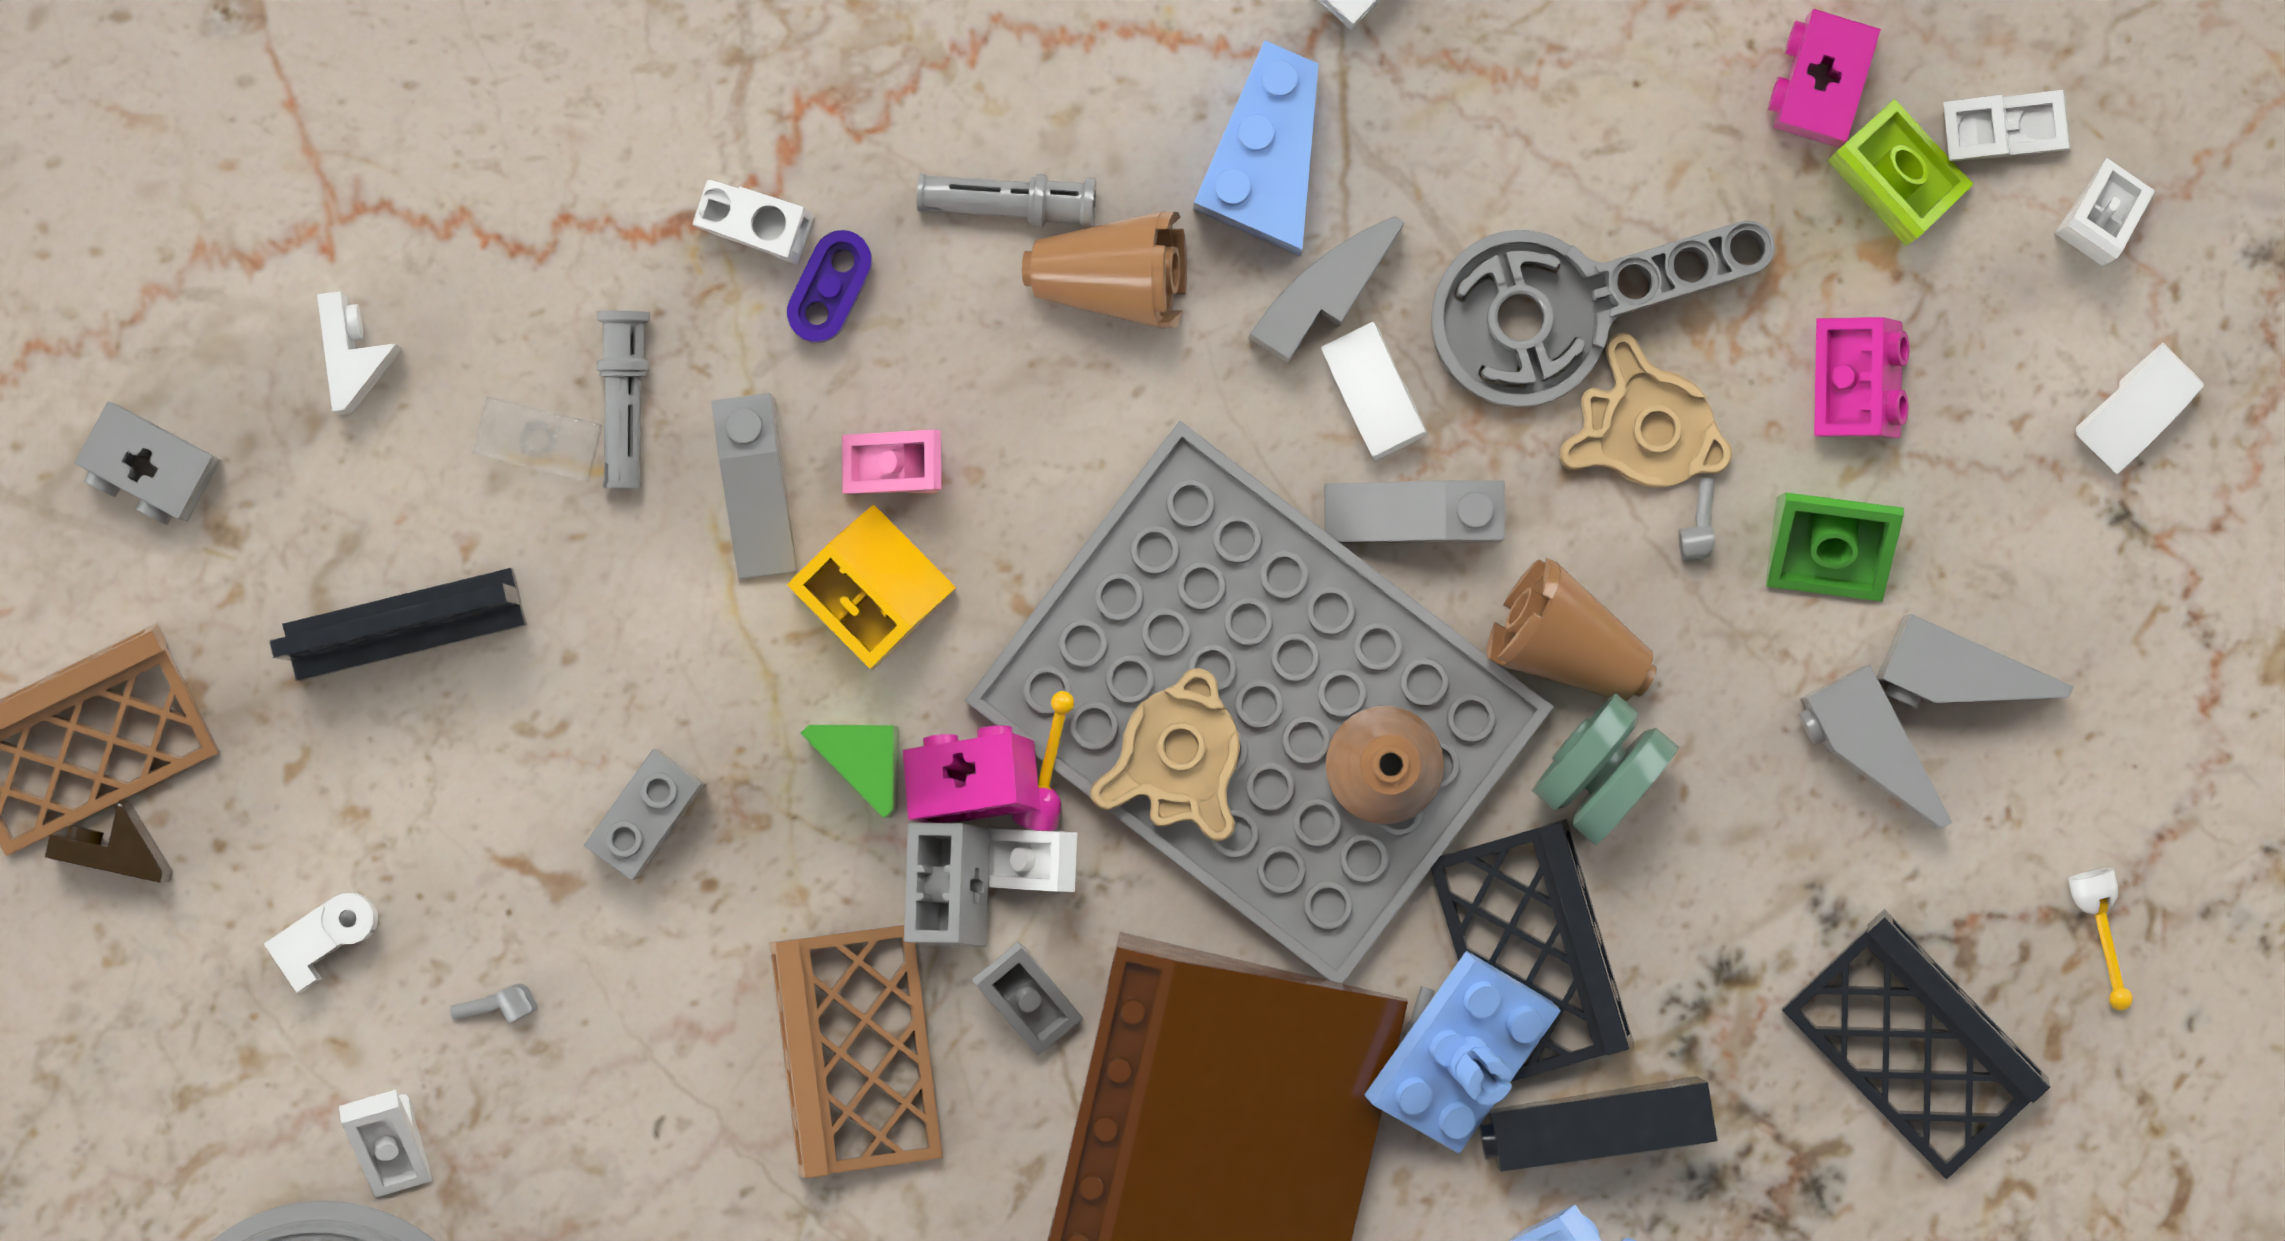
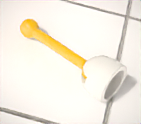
[2068,868,2133,1011]

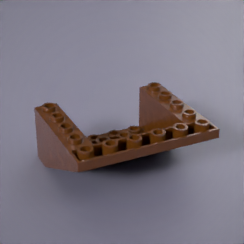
[1047,932,1408,1241]

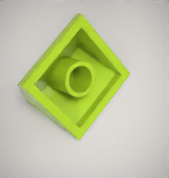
[1827,98,1974,246]

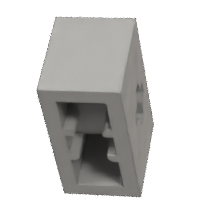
[74,401,221,525]
[584,749,706,880]
[904,823,990,947]

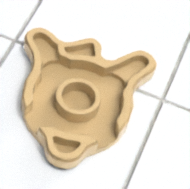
[1559,333,1732,488]
[1090,668,1240,841]

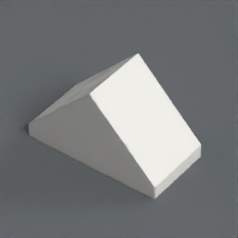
[2054,158,2155,266]

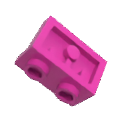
[1814,317,1910,438]

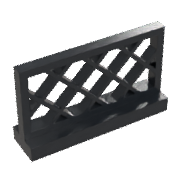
[269,568,527,681]
[1431,818,1634,1082]
[1782,909,2051,1180]

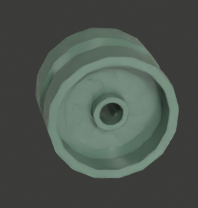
[1531,693,1679,845]

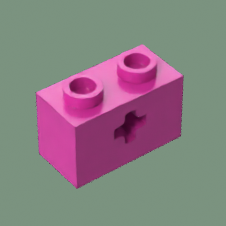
[1768,9,1881,148]
[903,725,1040,823]

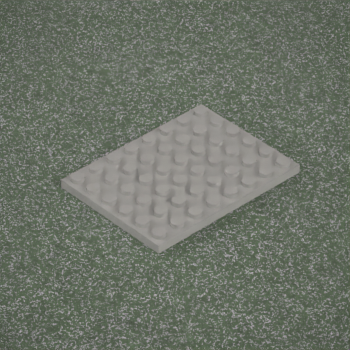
[965,420,1554,984]

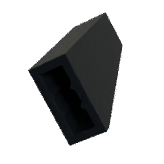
[1480,1076,1718,1172]

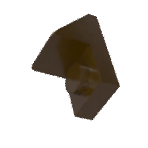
[45,801,173,883]

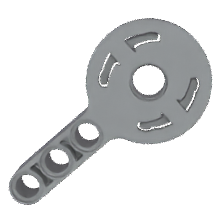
[1431,220,1775,408]

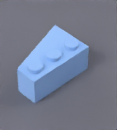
[1193,40,1319,256]

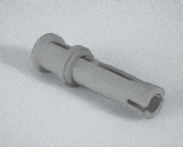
[917,174,1096,229]
[597,311,650,488]

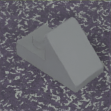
[972,942,1083,1056]

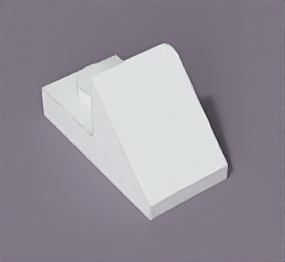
[317,291,402,415]
[988,828,1077,892]
[339,1090,432,1198]

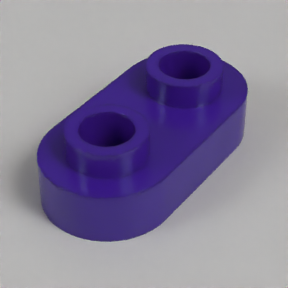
[787,230,872,343]

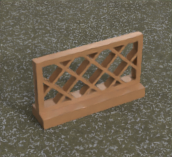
[0,623,219,856]
[769,925,943,1178]

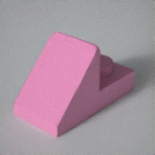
[842,430,941,494]

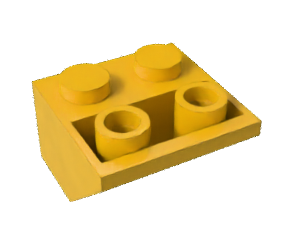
[787,504,956,670]

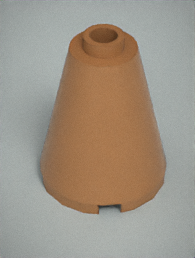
[1022,211,1187,329]
[1486,558,1657,701]
[1326,706,1444,824]

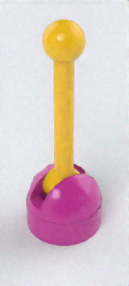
[1012,691,1074,831]

